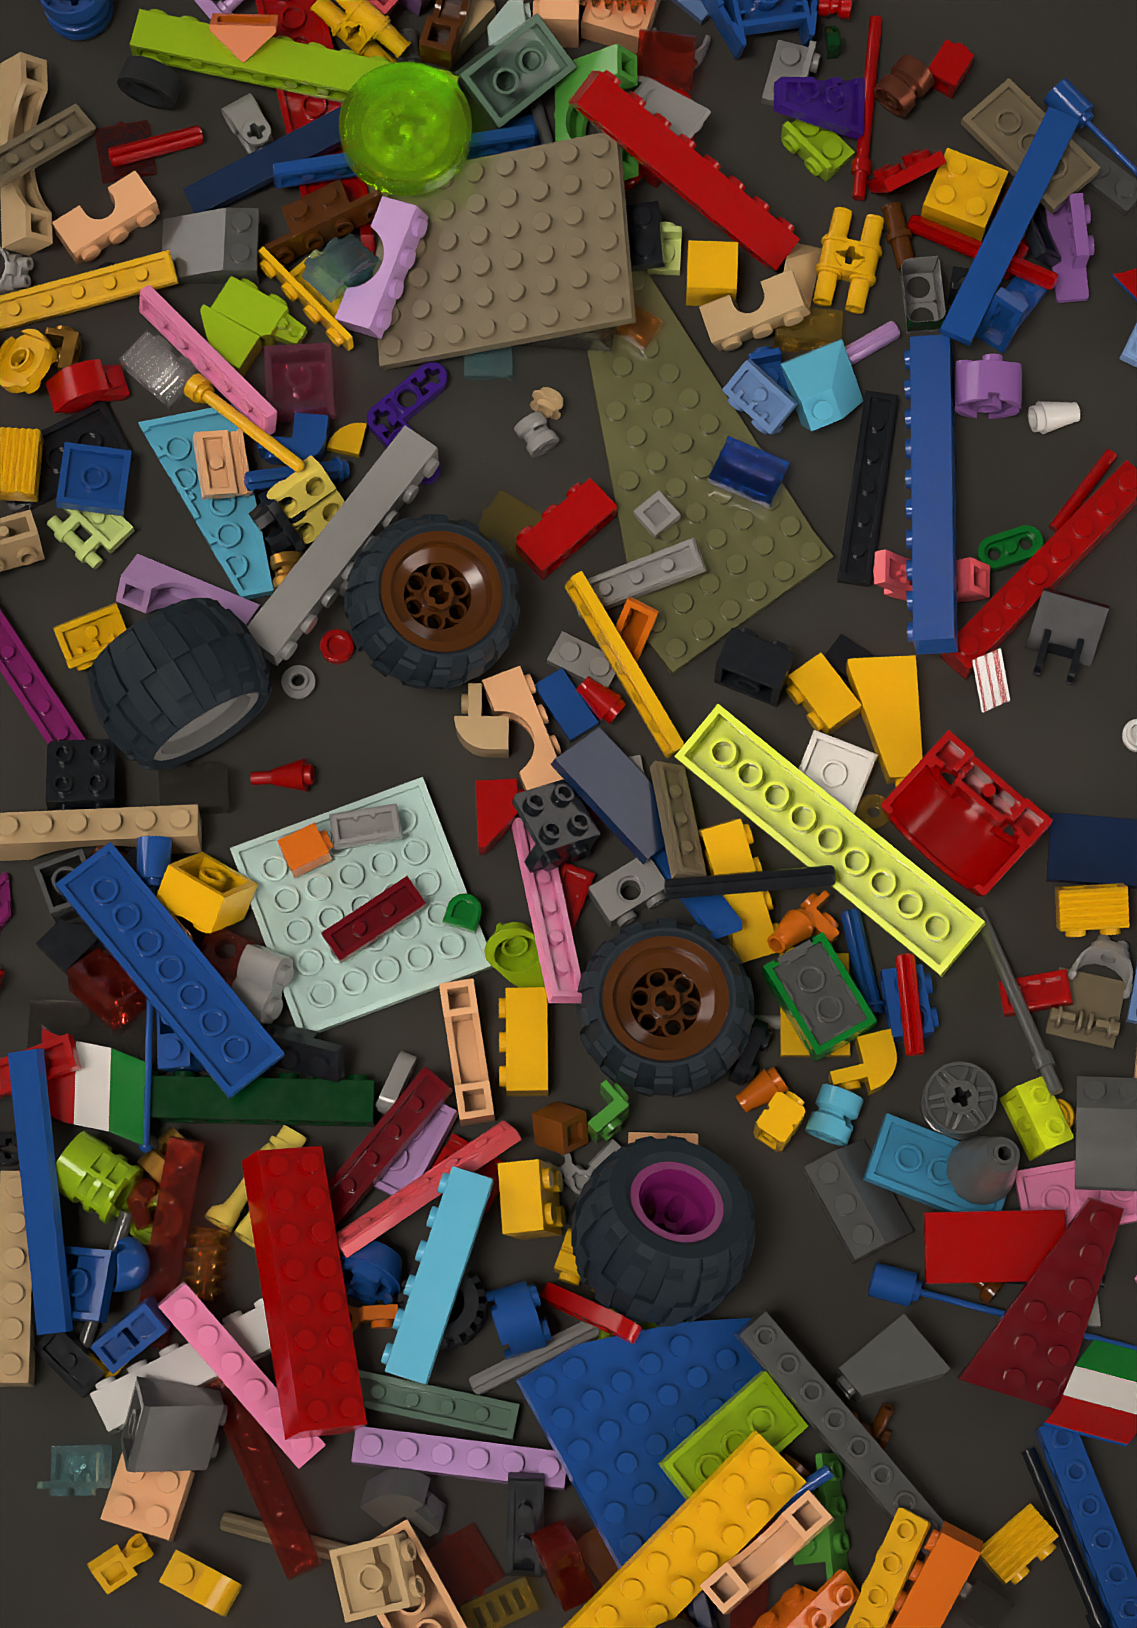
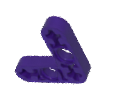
[367,362,447,485]

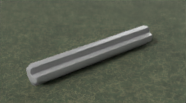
[469,1321,600,1396]

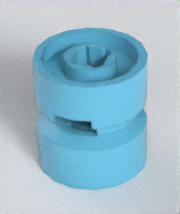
[805,1084,864,1147]

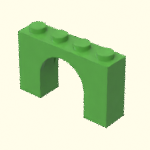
[554,44,638,180]

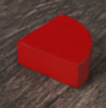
[360,222,376,266]

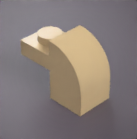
[454,683,509,758]

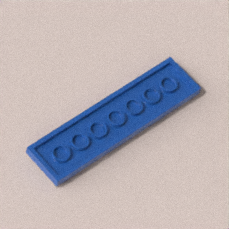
[55,842,285,1100]

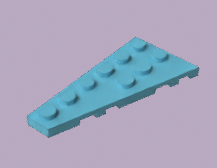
[138,404,274,600]

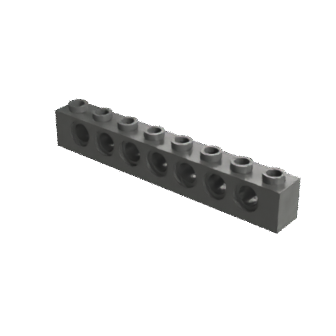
[733,1311,944,1556]

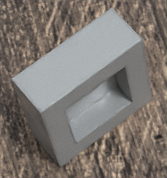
[633,490,681,539]

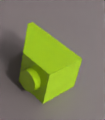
[200,304,263,377]

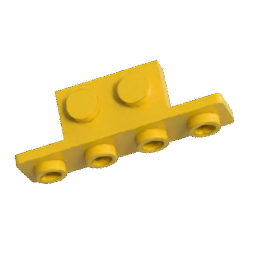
[258,246,354,351]
[845,1508,931,1628]

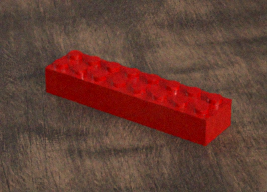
[242,1146,367,1440]

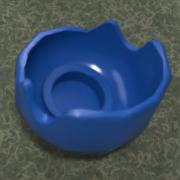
[113,1237,150,1292]

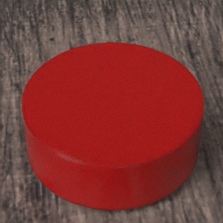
[320,629,354,665]

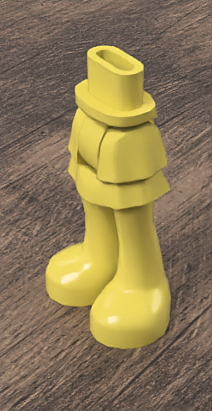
[205,1125,307,1249]

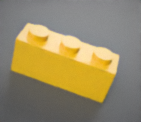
[499,987,548,1096]

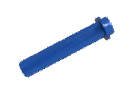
[244,456,350,491]
[841,908,885,1016]

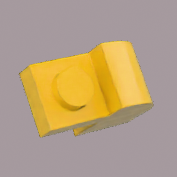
[828,1029,897,1096]
[159,1549,243,1617]

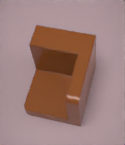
[532,1102,589,1155]

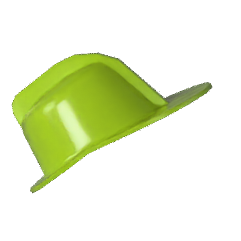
[484,922,545,988]

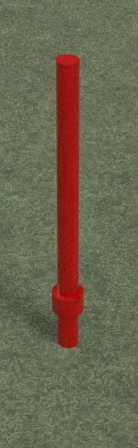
[851,16,883,201]

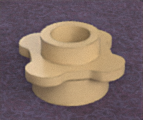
[530,387,563,420]

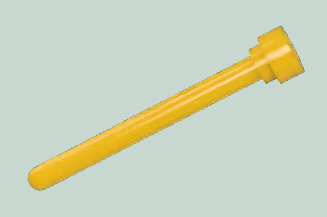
[184,374,305,472]

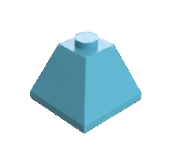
[780,339,864,431]

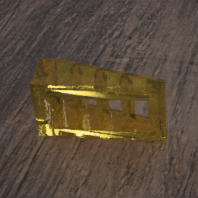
[460,1576,540,1628]

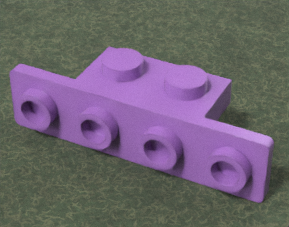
[1045,193,1094,303]

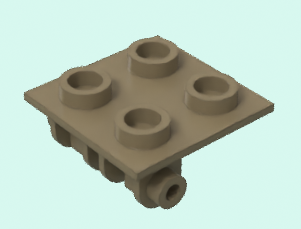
[1045,967,1125,1049]

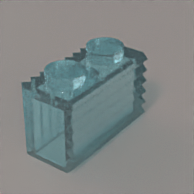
[302,234,378,303]

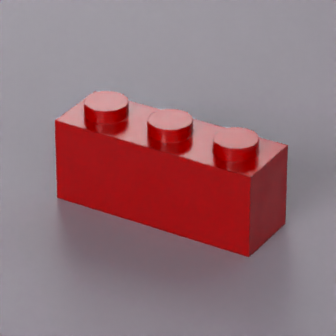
[515,478,617,581]

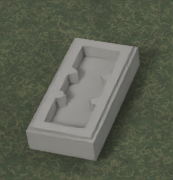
[329,803,403,850]

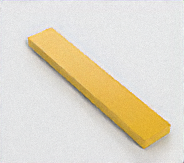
[0,250,179,332]
[565,571,684,759]

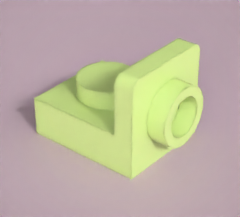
[647,222,682,276]

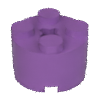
[955,354,1022,419]

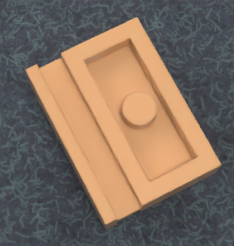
[192,429,252,500]

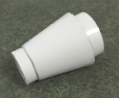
[1028,401,1080,434]

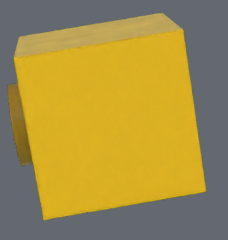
[686,240,738,306]

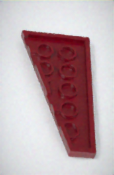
[957,1197,1124,1410]

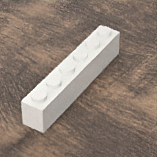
[90,1298,271,1435]

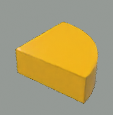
[327,423,368,458]

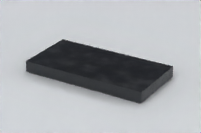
[5,401,135,514]

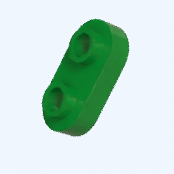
[977,525,1043,572]

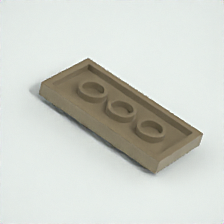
[961,78,1101,214]

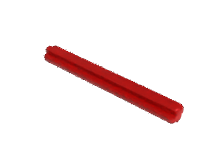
[907,215,1058,290]

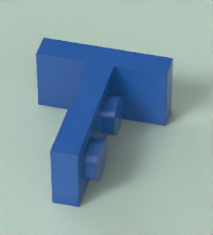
[975,276,1049,353]

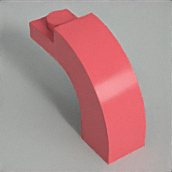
[873,549,990,603]

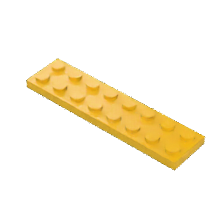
[563,1430,806,1628]

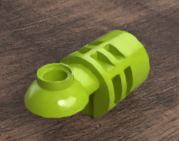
[56,1131,183,1246]

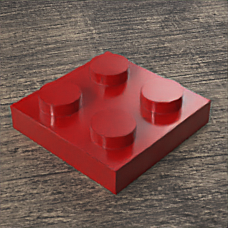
[866,148,947,193]

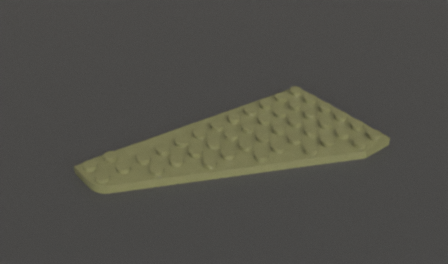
[583,270,834,676]

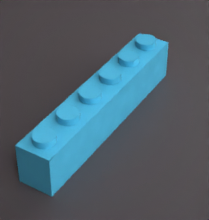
[381,1166,494,1386]

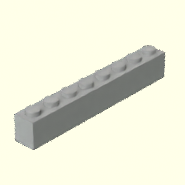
[247,425,439,666]

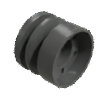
[919,1061,998,1142]

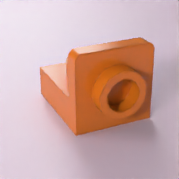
[800,890,840,945]

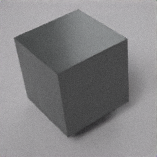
[33,849,88,923]

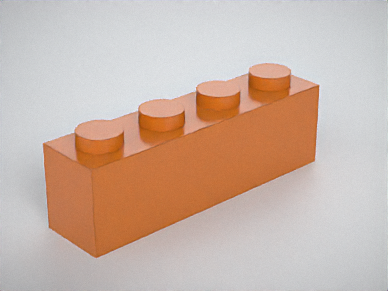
[886,1521,983,1628]

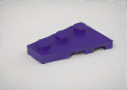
[773,77,865,140]

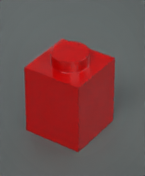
[928,39,975,99]

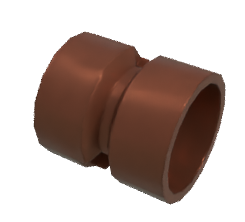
[873,54,935,118]

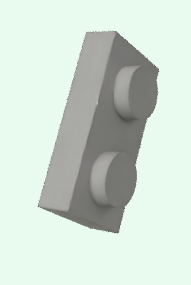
[547,631,616,688]

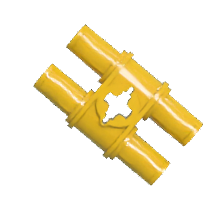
[310,0,411,63]
[813,207,885,314]

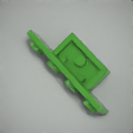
[793,1453,853,1581]

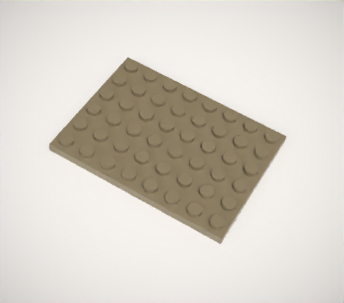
[367,132,636,370]

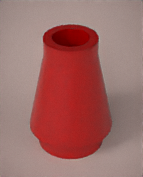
[576,676,627,724]

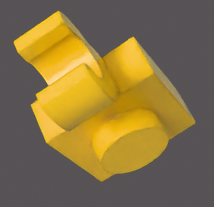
[87,1533,154,1595]

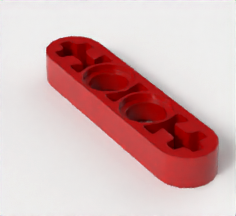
[539,1282,643,1345]

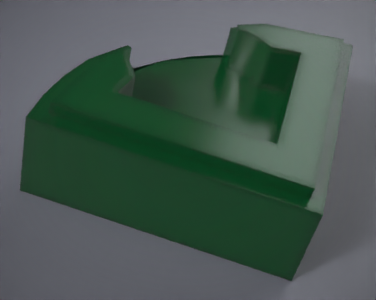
[823,25,841,59]

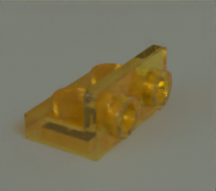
[774,308,843,352]

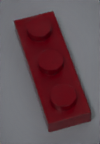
[321,876,427,963]

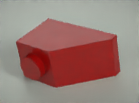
[476,779,524,855]

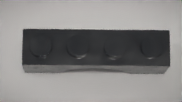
[36,847,159,978]

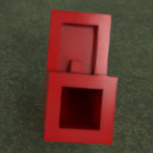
[46,359,130,413]

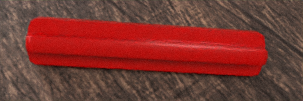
[108,125,204,167]
[895,953,925,1056]

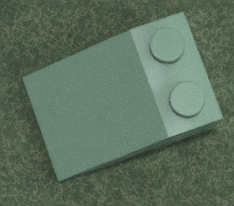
[454,14,577,128]

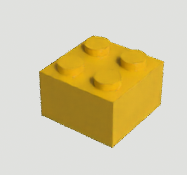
[921,148,1009,242]
[156,852,258,934]
[498,1159,566,1240]

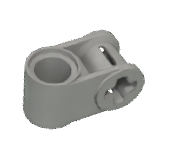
[221,93,274,154]

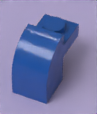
[257,413,330,464]

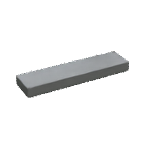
[576,537,706,619]

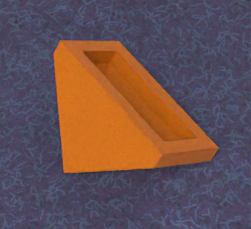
[209,13,278,63]
[616,596,659,663]

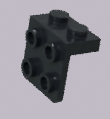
[45,739,119,811]
[512,779,601,873]

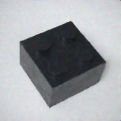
[714,628,795,707]

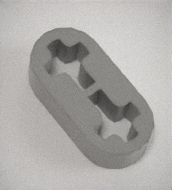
[375,1050,418,1114]

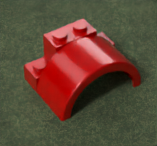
[881,730,1053,897]

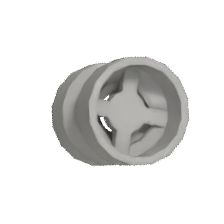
[514,411,559,458]

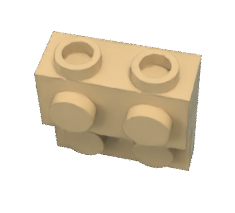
[329,1532,425,1623]

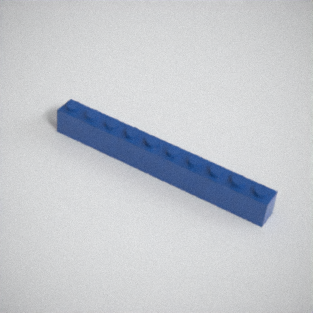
[904,334,958,655]

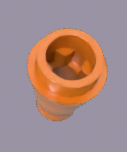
[767,908,815,953]
[735,1066,789,1113]

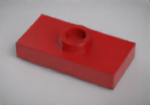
[559,862,595,934]
[998,969,1073,1017]

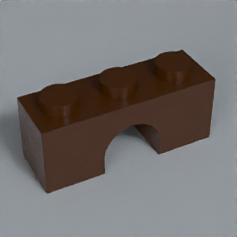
[419,0,473,69]

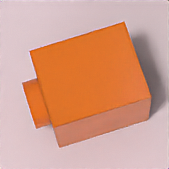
[277,822,334,878]

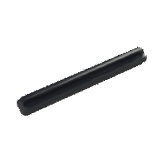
[664,865,836,899]

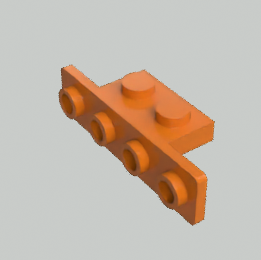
[752,1569,860,1628]

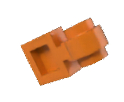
[348,1304,398,1333]

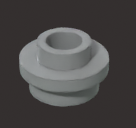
[281,665,316,699]

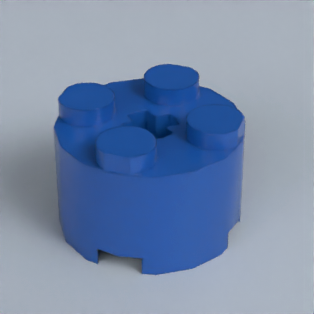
[485,1279,552,1360]

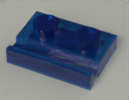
[708,436,790,509]

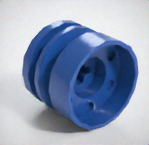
[39,0,114,41]

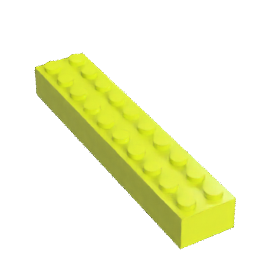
[674,704,986,977]

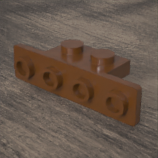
[263,179,384,265]

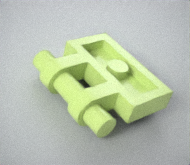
[47,509,135,570]

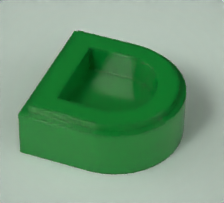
[442,893,482,934]

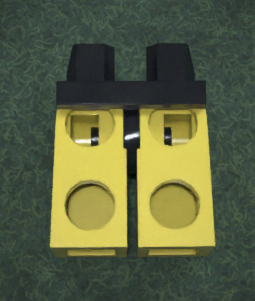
[248,455,345,554]

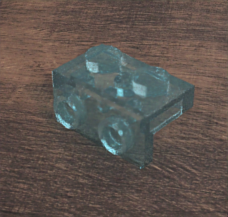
[36,1445,112,1496]

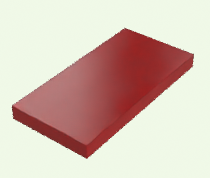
[923,1210,1065,1284]

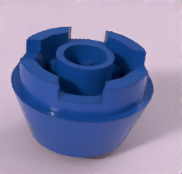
[340,1240,402,1305]

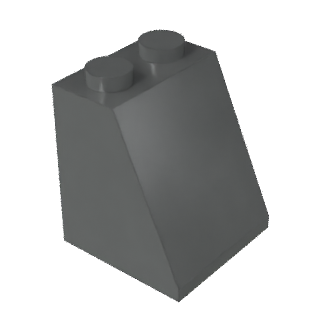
[834,1314,950,1402]
[120,1376,227,1473]

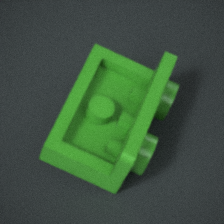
[588,1080,629,1144]

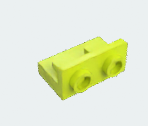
[999,1076,1074,1161]

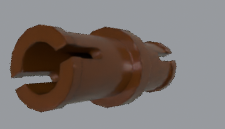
[881,202,915,272]

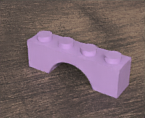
[335,196,428,339]
[116,554,260,626]

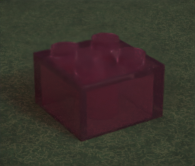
[264,342,336,422]

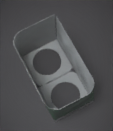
[900,256,946,334]

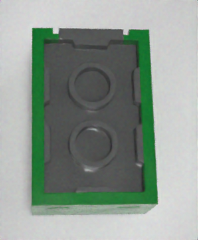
[761,932,877,1063]

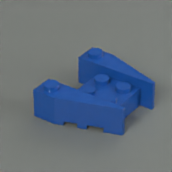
[701,0,818,59]

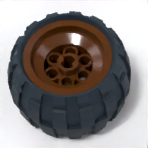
[344,514,520,690]
[576,918,754,1098]

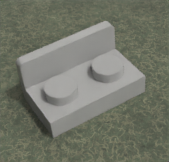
[761,40,821,106]

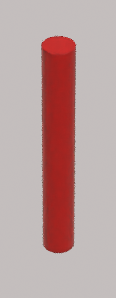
[1049,449,1117,533]

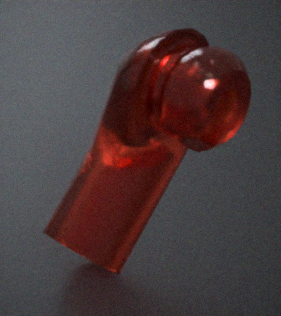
[126,1178,159,1231]

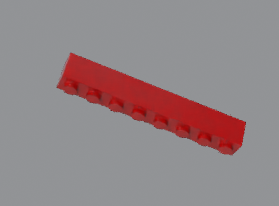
[568,70,800,271]
[941,460,1137,680]

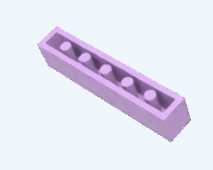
[351,1427,567,1491]

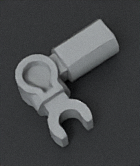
[547,1139,621,1197]

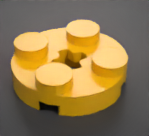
[0,329,58,394]

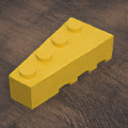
[698,819,778,963]

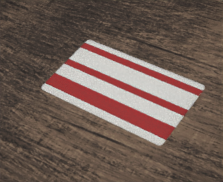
[972,648,1010,712]

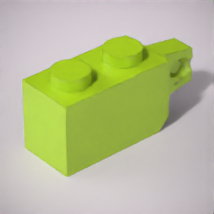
[211,276,307,348]

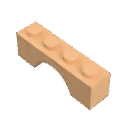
[482,666,563,791]
[439,978,495,1126]
[700,1490,835,1615]

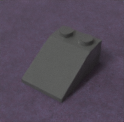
[162,208,262,285]
[1075,1076,1137,1192]

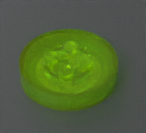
[339,62,472,196]

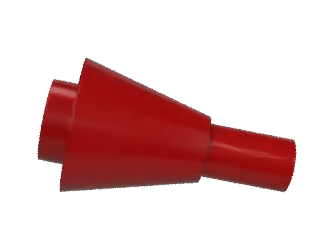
[250,758,315,792]

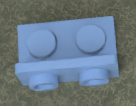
[722,359,799,434]

